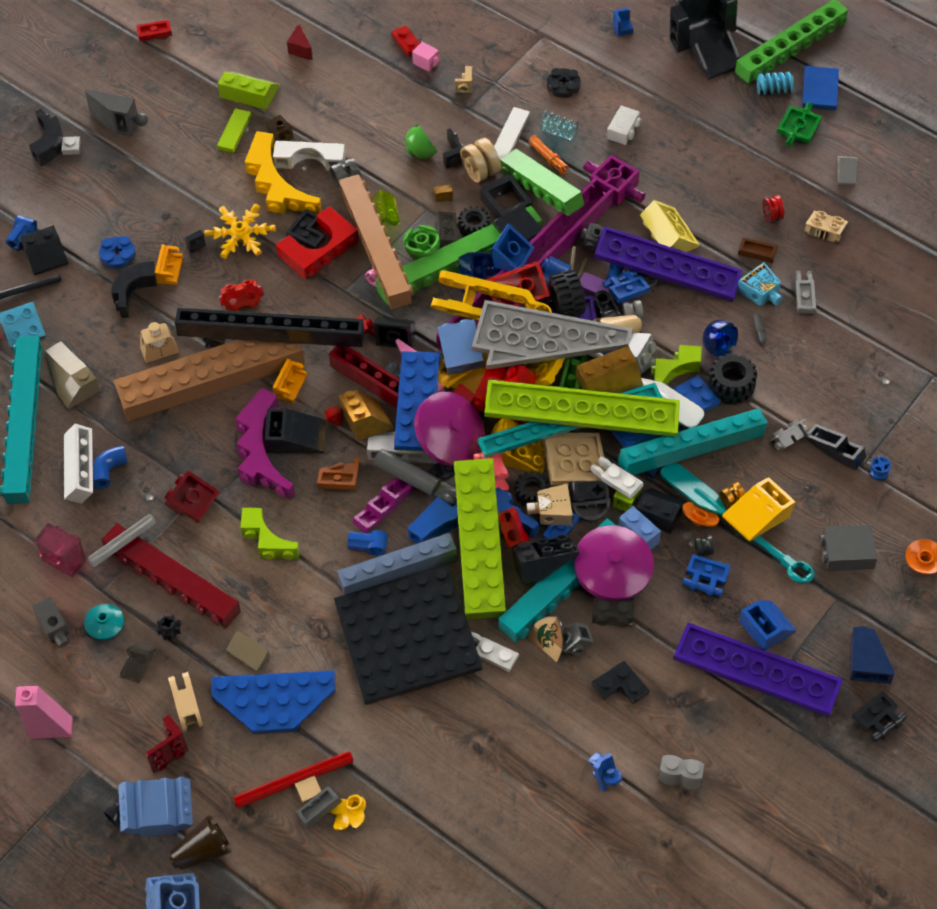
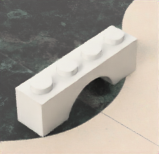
[273,141,346,171]

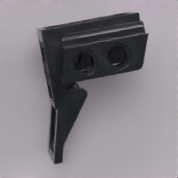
[669,0,741,80]

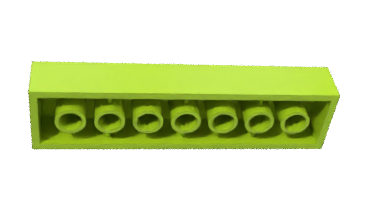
[454,458,506,620]

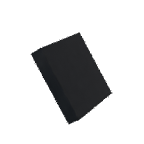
[493,204,543,241]

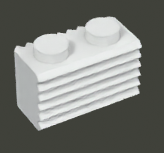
[607,105,642,145]

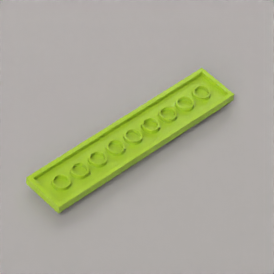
[484,380,680,437]

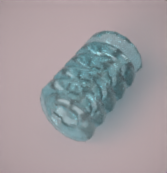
[540,110,579,141]

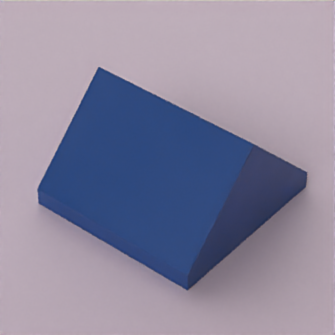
[492,223,535,271]

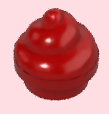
[325,406,343,426]

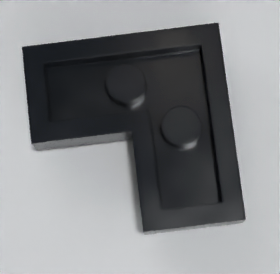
[286,209,326,249]
[591,660,649,704]

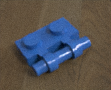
[602,271,650,304]
[682,554,731,597]

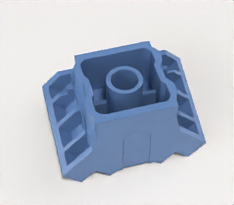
[118,776,193,837]
[145,873,200,909]

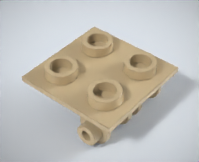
[805,211,848,243]

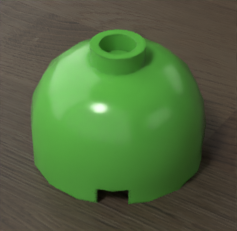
[405,124,437,160]
[404,225,440,260]

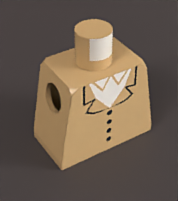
[140,322,179,363]
[526,484,573,526]

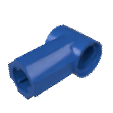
[5,215,37,250]
[347,530,388,556]

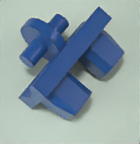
[589,752,622,792]

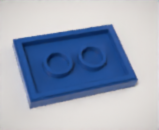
[802,66,839,110]

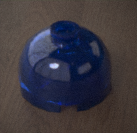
[702,320,738,357]

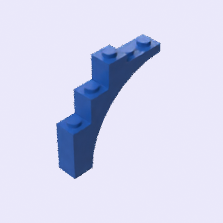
[408,487,539,544]

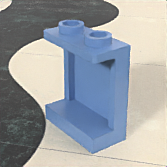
[438,319,484,375]

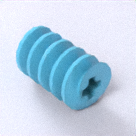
[757,72,794,95]

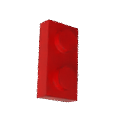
[136,20,172,42]
[391,25,420,56]

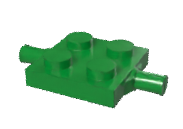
[777,102,822,147]

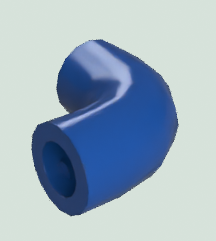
[93,446,128,489]

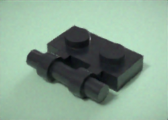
[852,691,907,742]

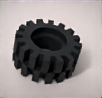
[458,206,490,237]
[515,470,549,506]

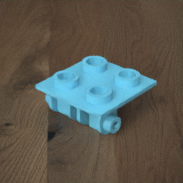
[0,302,46,348]

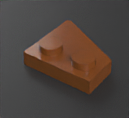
[317,458,360,491]

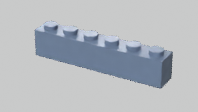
[337,533,457,595]

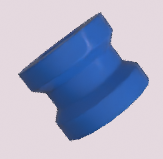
[869,456,891,481]

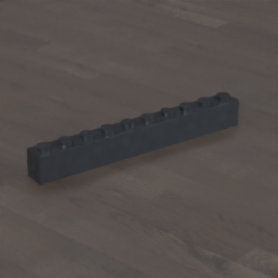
[174,308,365,347]

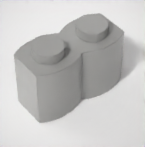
[659,755,704,790]

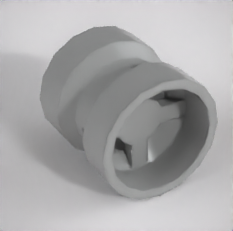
[621,300,643,318]

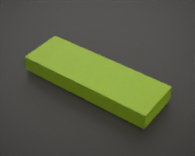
[217,109,251,153]

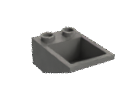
[85,89,148,137]

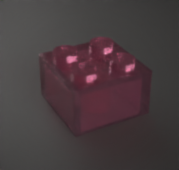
[34,523,87,578]

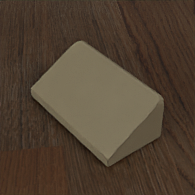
[226,630,270,672]

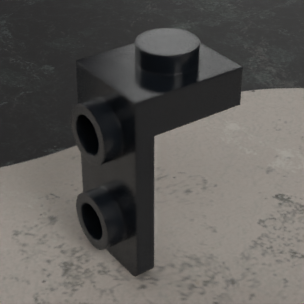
[443,128,464,169]

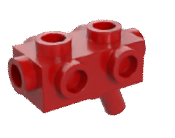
[219,280,264,311]

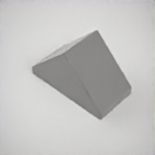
[837,156,858,186]

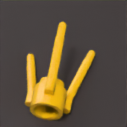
[438,359,473,389]

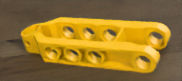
[430,271,552,321]

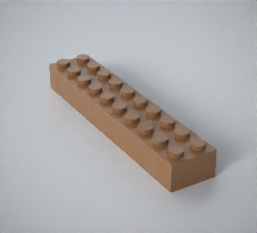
[113,340,305,422]

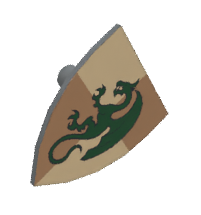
[528,616,564,662]

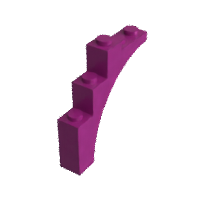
[235,387,295,500]

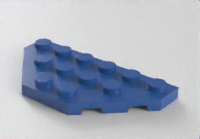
[211,670,335,734]

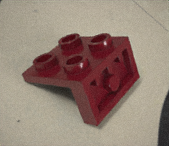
[145,715,189,773]

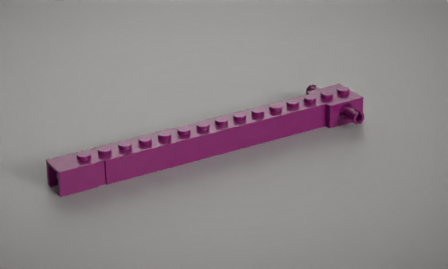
[436,155,646,352]

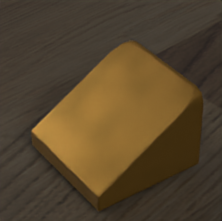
[433,185,453,202]

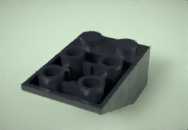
[265,408,326,453]
[512,535,580,584]

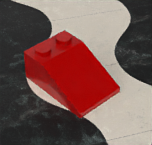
[486,261,552,308]

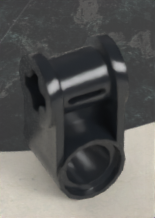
[594,290,621,318]
[569,481,607,503]

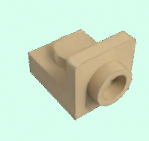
[455,66,473,93]

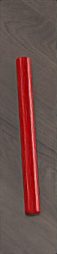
[234,751,353,808]

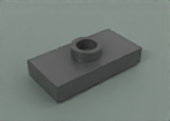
[295,785,342,829]

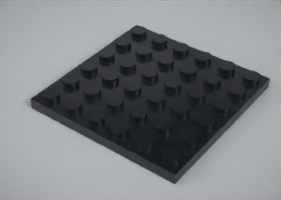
[334,565,483,705]

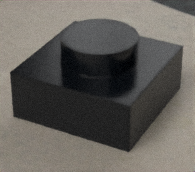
[185,230,206,253]

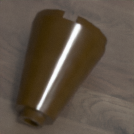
[169,815,232,870]

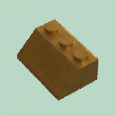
[575,346,643,394]
[339,390,394,441]

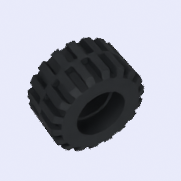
[549,269,586,317]
[708,353,757,405]

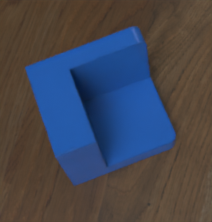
[613,8,634,36]

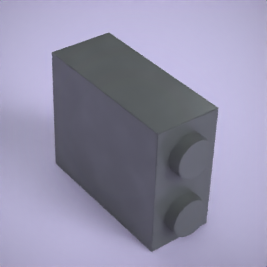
[819,525,877,571]

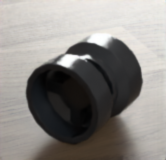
[103,797,120,827]

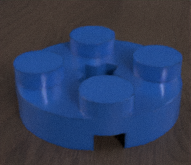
[99,236,136,269]

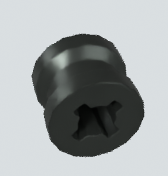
[694,535,714,556]

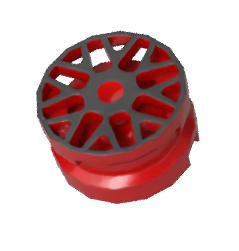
[762,195,785,222]

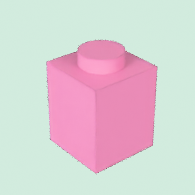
[412,42,439,72]

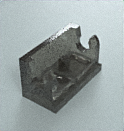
[435,211,457,249]

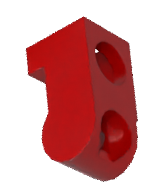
[498,507,530,548]

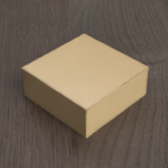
[295,776,321,805]

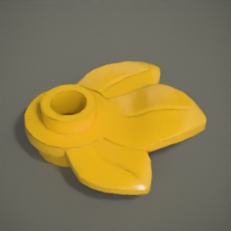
[329,795,366,831]

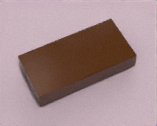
[738,237,778,263]

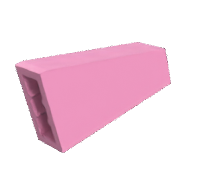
[15,686,73,739]

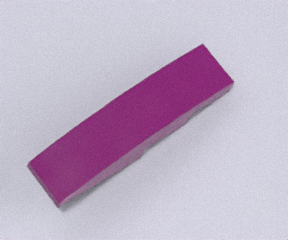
[352,478,416,533]

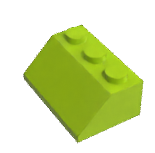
[218,72,280,110]

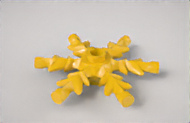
[204,204,276,259]

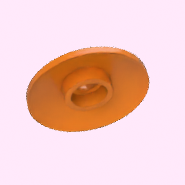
[682,502,719,527]
[905,539,937,575]

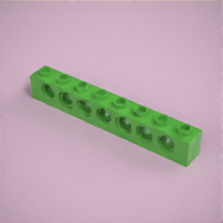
[735,0,848,84]

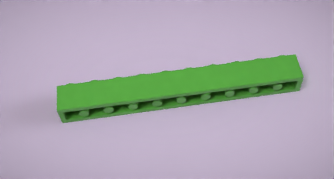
[376,206,542,305]

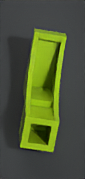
[651,345,702,385]
[240,508,300,560]

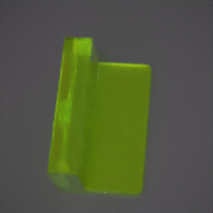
[371,190,400,226]

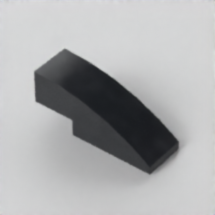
[805,423,866,470]

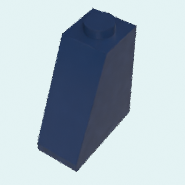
[850,626,894,684]

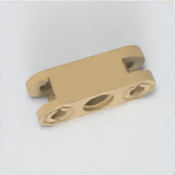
[168,672,203,733]

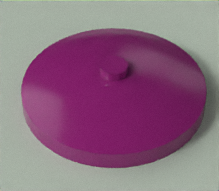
[414,392,485,467]
[574,526,654,602]

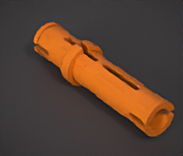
[528,135,569,175]

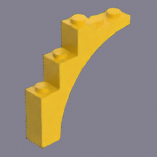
[245,131,322,214]

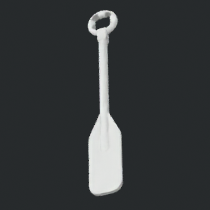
[589,353,704,428]

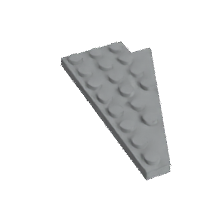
[472,300,632,369]

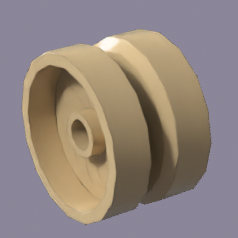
[460,138,501,183]

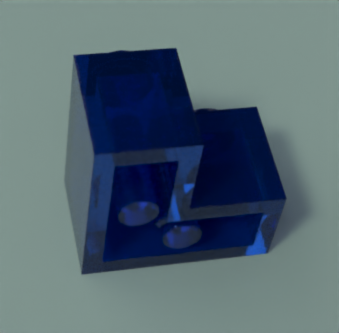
[458,252,502,293]

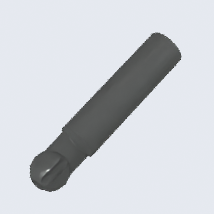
[373,449,457,506]

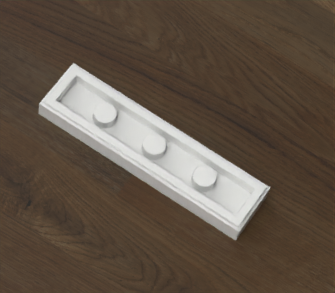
[494,107,530,163]

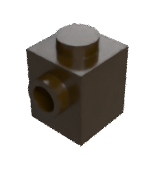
[266,114,293,142]

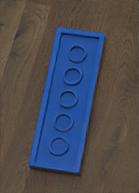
[394,351,440,451]
[609,376,721,448]

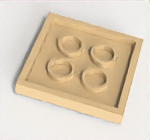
[543,432,607,485]

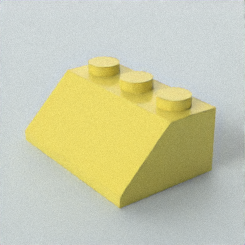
[640,200,700,252]

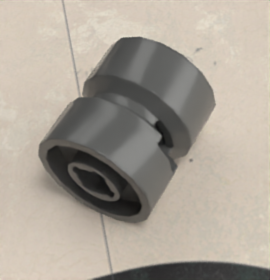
[329,158,361,187]

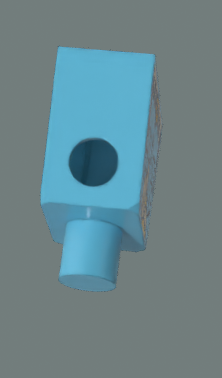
[737,262,783,306]

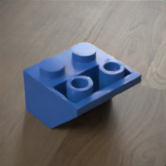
[739,600,797,651]

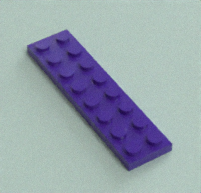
[594,226,742,302]
[673,623,843,717]

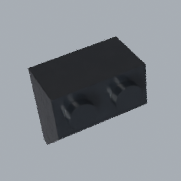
[20,225,69,276]
[374,317,416,348]
[636,488,686,534]

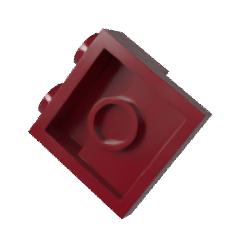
[164,470,220,523]

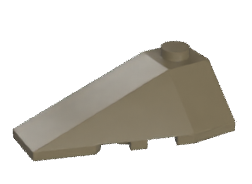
[45,342,100,410]

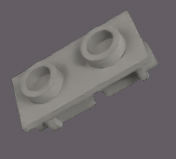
[769,419,809,450]

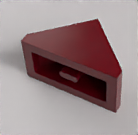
[287,25,313,60]

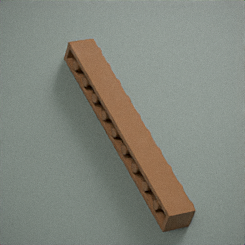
[339,174,414,309]

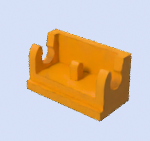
[155,244,183,285]
[272,358,308,403]

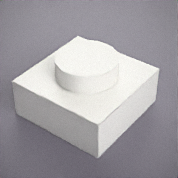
[62,136,81,155]

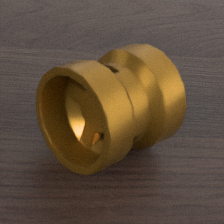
[719,482,746,508]

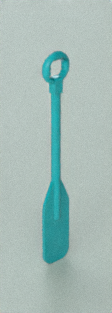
[660,463,814,584]

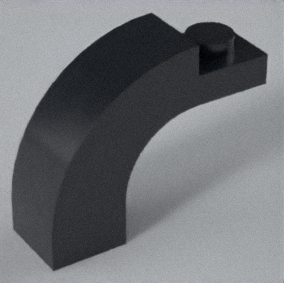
[29,109,63,167]
[111,261,157,318]

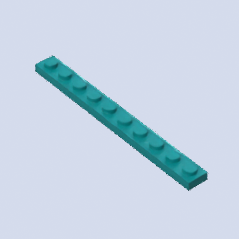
[478,383,662,458]

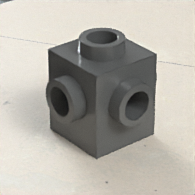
[580,223,603,251]
[563,622,594,655]

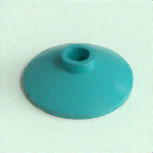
[84,604,124,640]

